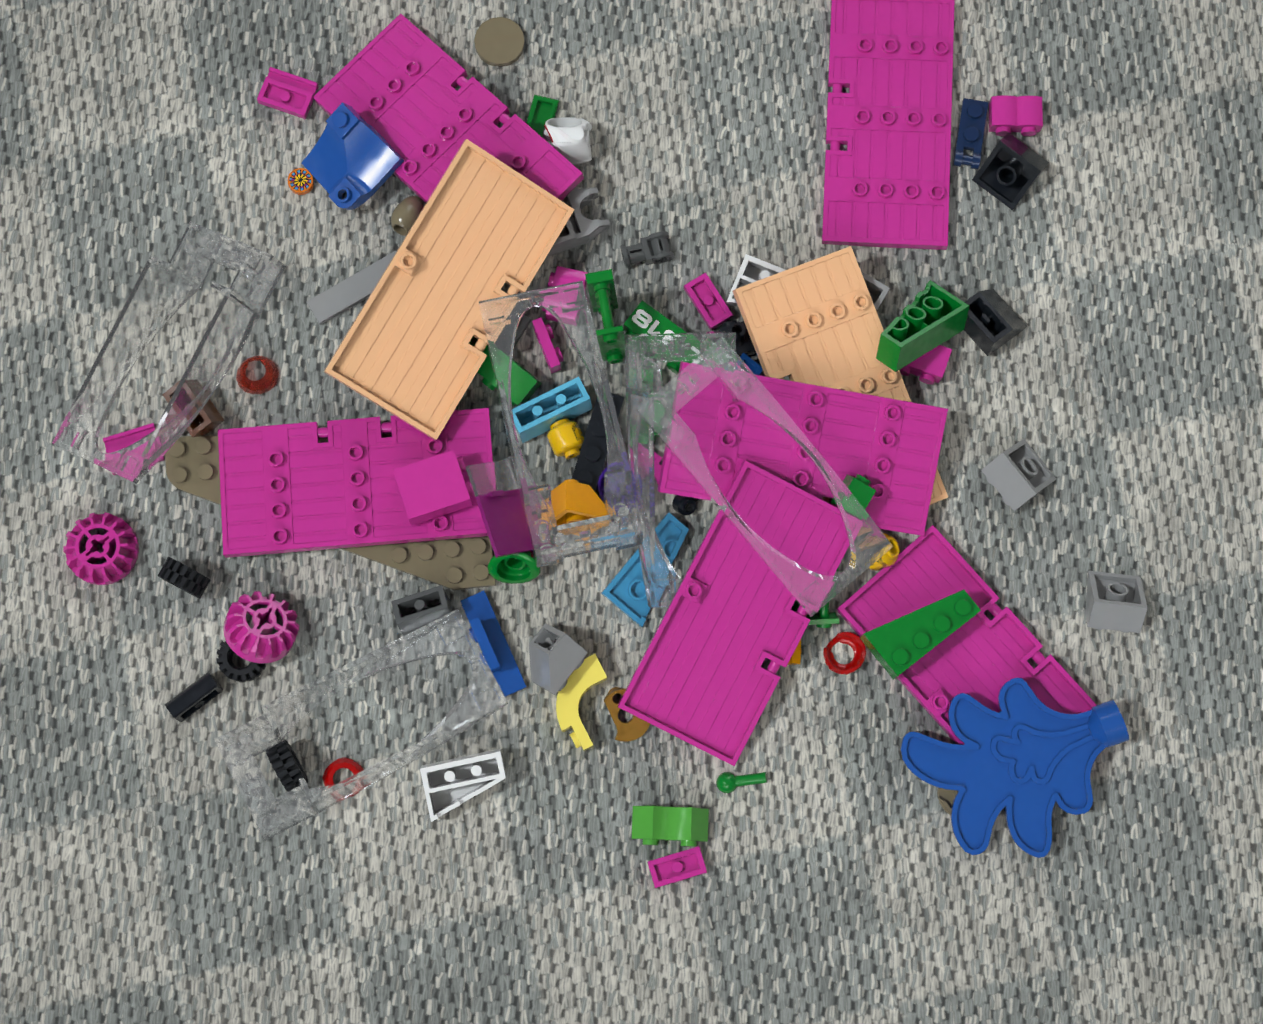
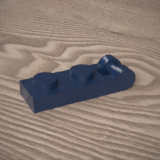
[953,98,988,170]

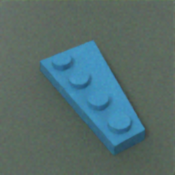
[601,512,689,627]

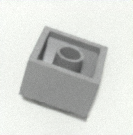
[981,439,1056,511]
[1085,570,1148,633]

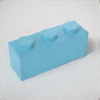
[508,377,593,443]

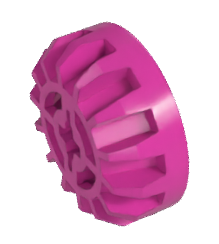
[63,512,139,585]
[223,591,299,664]

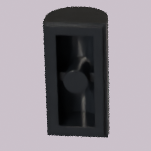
[165,671,223,722]

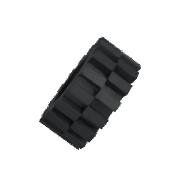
[157,557,211,599]
[216,641,266,682]
[266,740,308,793]

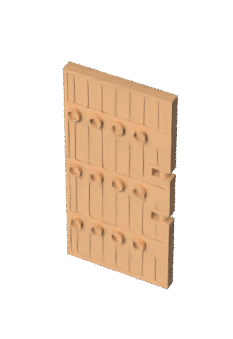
[324,139,575,440]
[732,246,948,535]

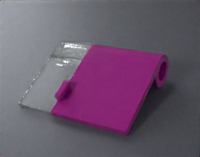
[465,454,555,558]

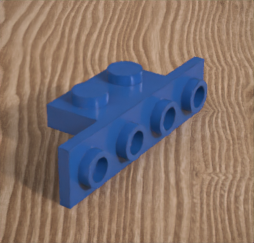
[460,590,527,698]

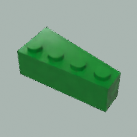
[876,280,970,372]
[860,590,981,680]

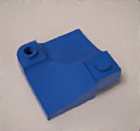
[301,102,404,210]

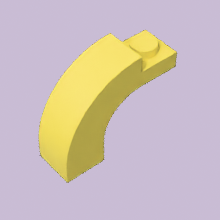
[556,654,607,751]

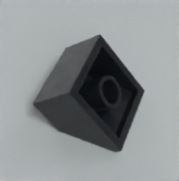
[972,132,1049,210]

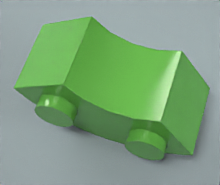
[632,806,709,847]

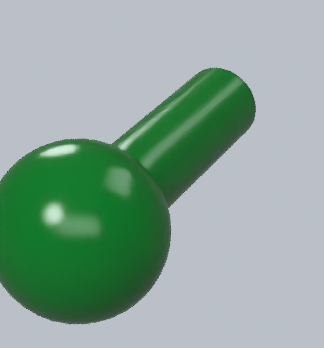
[716,772,767,793]

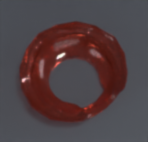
[236,356,279,394]

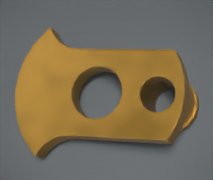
[603,687,650,742]

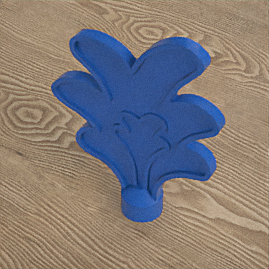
[900,678,1129,858]

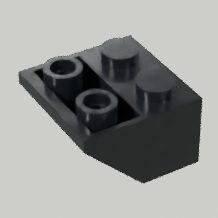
[964,289,1027,356]

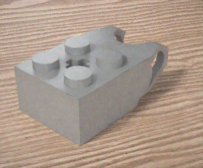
[547,187,610,257]

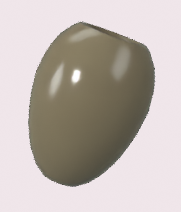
[391,196,425,236]

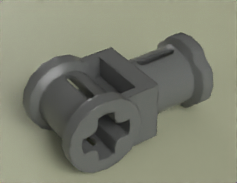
[620,231,675,268]

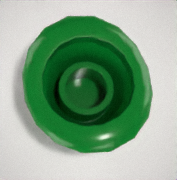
[488,551,541,584]

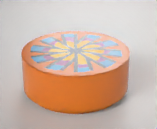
[288,168,314,195]

